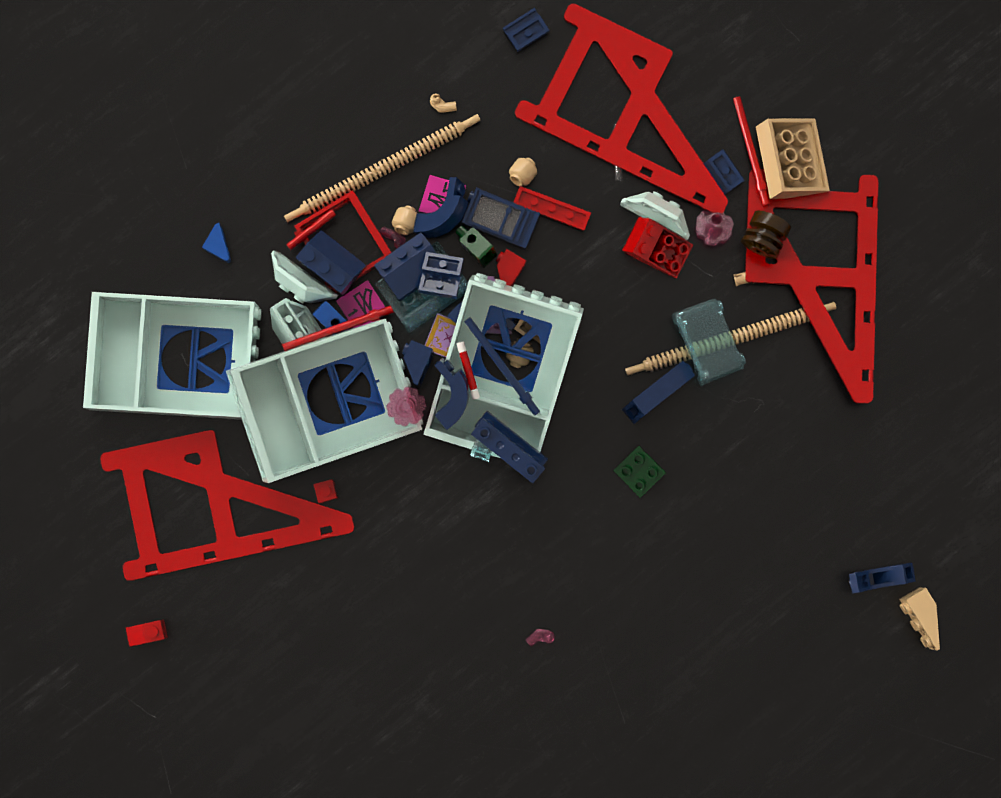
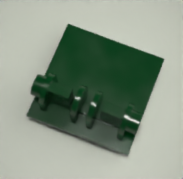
[613,446,666,498]

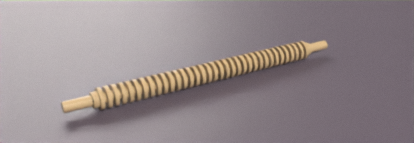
[284,114,481,223]
[625,302,836,376]

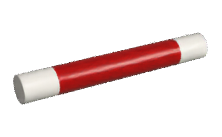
[456,341,480,400]

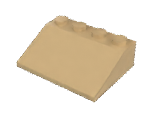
[756,119,830,199]

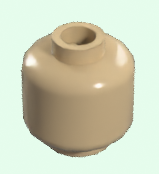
[509,158,537,186]
[392,206,417,235]
[506,338,534,368]

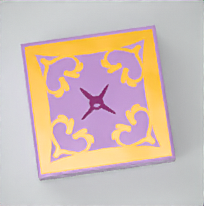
[425,313,456,358]

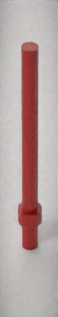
[733,97,770,206]
[282,305,393,351]

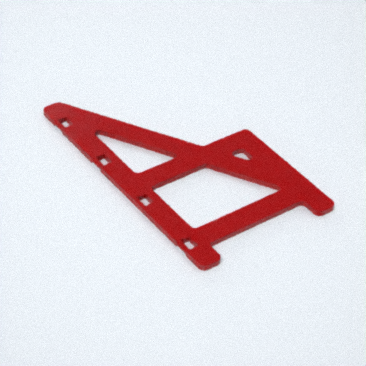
[515,3,728,215]
[745,169,878,404]
[101,430,354,581]

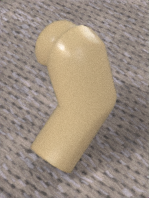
[430,94,457,113]

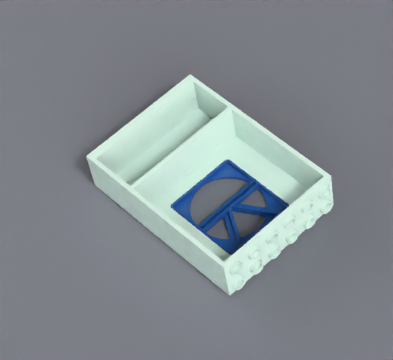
[424,273,584,458]
[83,292,261,420]
[226,319,423,483]

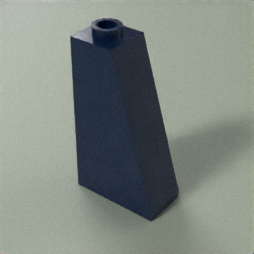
[622,361,695,424]

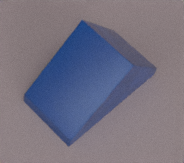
[202,223,231,263]

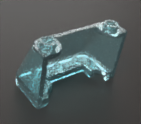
[671,298,746,386]

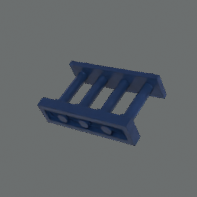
[471,411,548,483]

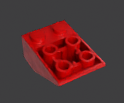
[622,217,693,279]

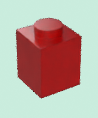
[314,479,339,503]

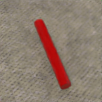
[286,209,336,250]

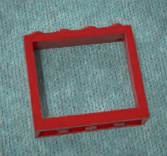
[294,190,391,293]

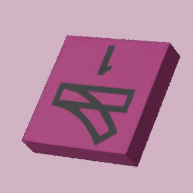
[419,175,466,213]
[336,280,385,328]

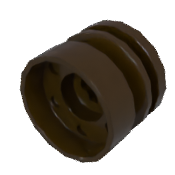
[741,210,791,259]

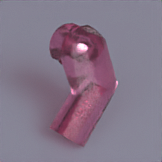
[380,227,406,248]
[525,629,555,647]

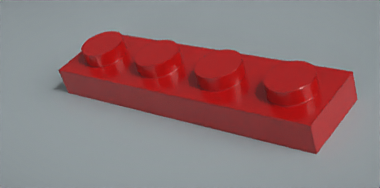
[513,186,591,231]

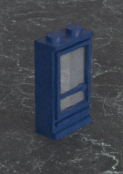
[462,187,540,251]

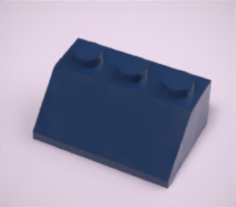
[296,230,367,296]
[374,232,436,301]
[402,340,435,389]

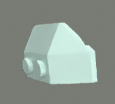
[620,191,690,241]
[271,250,339,303]
[270,298,326,348]

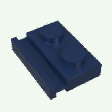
[503,8,550,52]
[703,149,745,195]

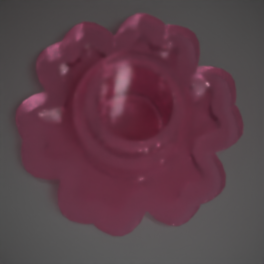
[694,210,734,247]
[386,386,427,426]

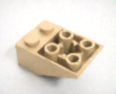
[899,587,940,651]

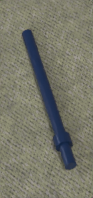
[464,317,540,416]

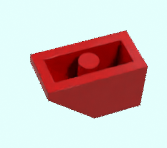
[496,249,526,286]
[126,619,168,647]

